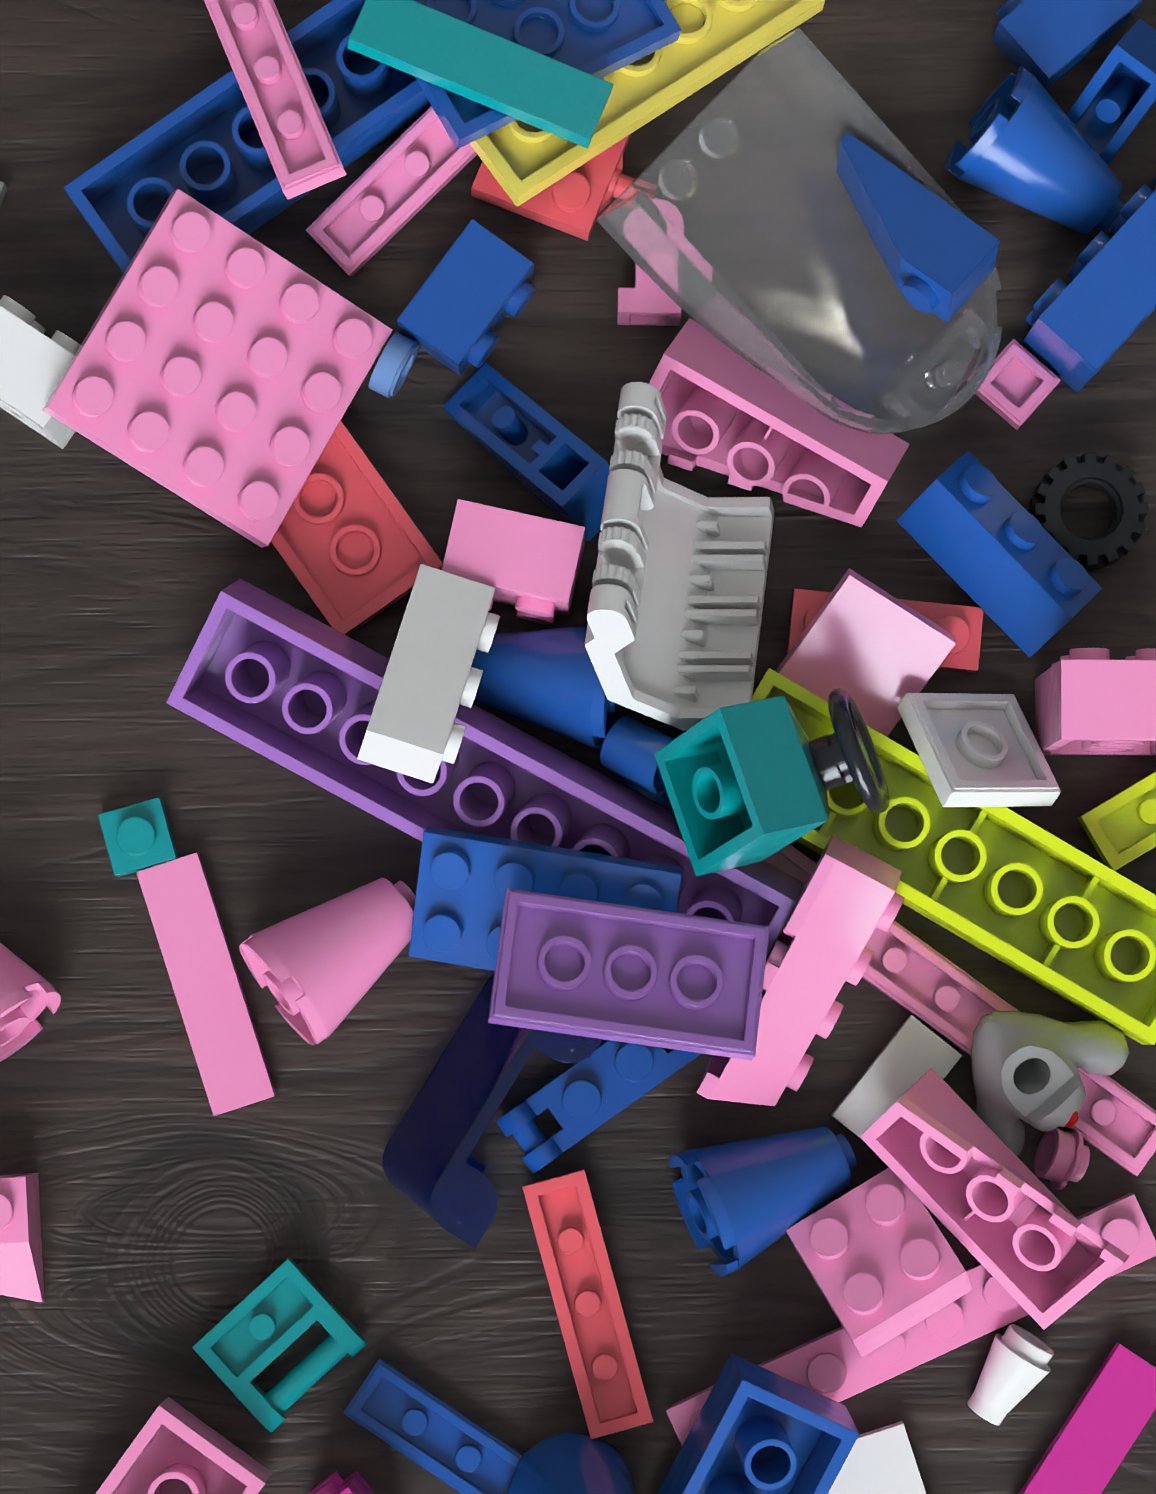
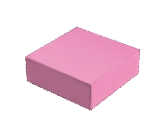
[970,339,1061,430]

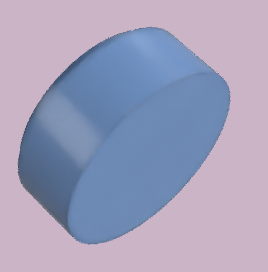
[368,332,419,399]

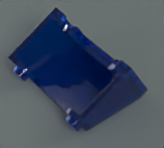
[382,973,603,1248]

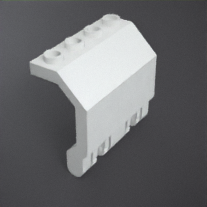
[585,382,775,731]

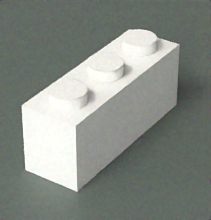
[357,564,500,783]

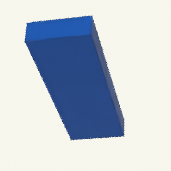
[343,1357,524,1494]

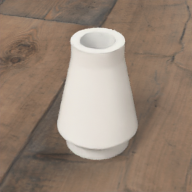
[967,1324,1054,1426]

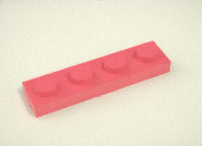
[522,1169,653,1439]

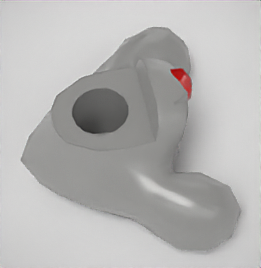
[971,1011,1129,1156]

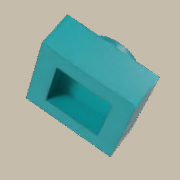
[98,797,179,877]

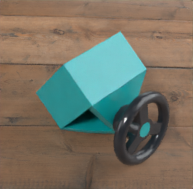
[654,688,890,877]

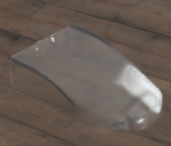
[596,28,1003,434]

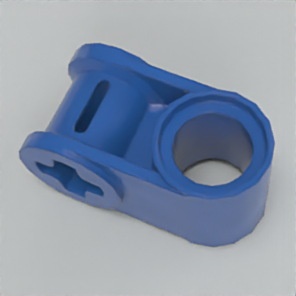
[600,715,675,812]

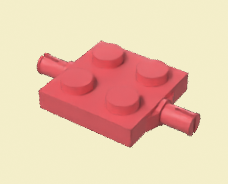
[471,133,657,241]

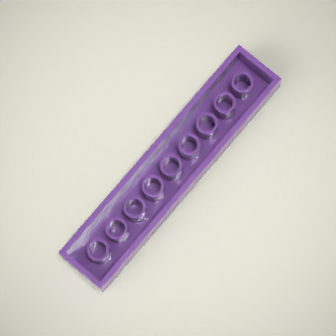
[166,578,804,957]

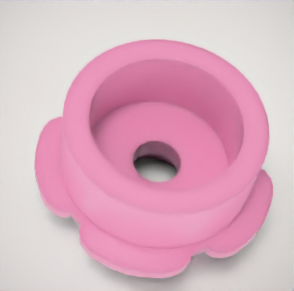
[1034,1128,1090,1190]

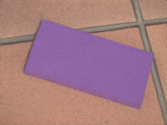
[488,888,770,1061]

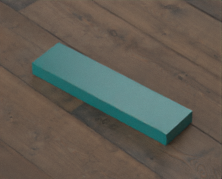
[347,0,614,148]

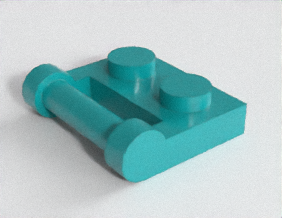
[192,1257,368,1432]

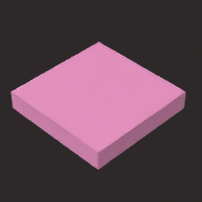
[777,568,956,737]

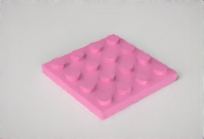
[42,189,392,548]

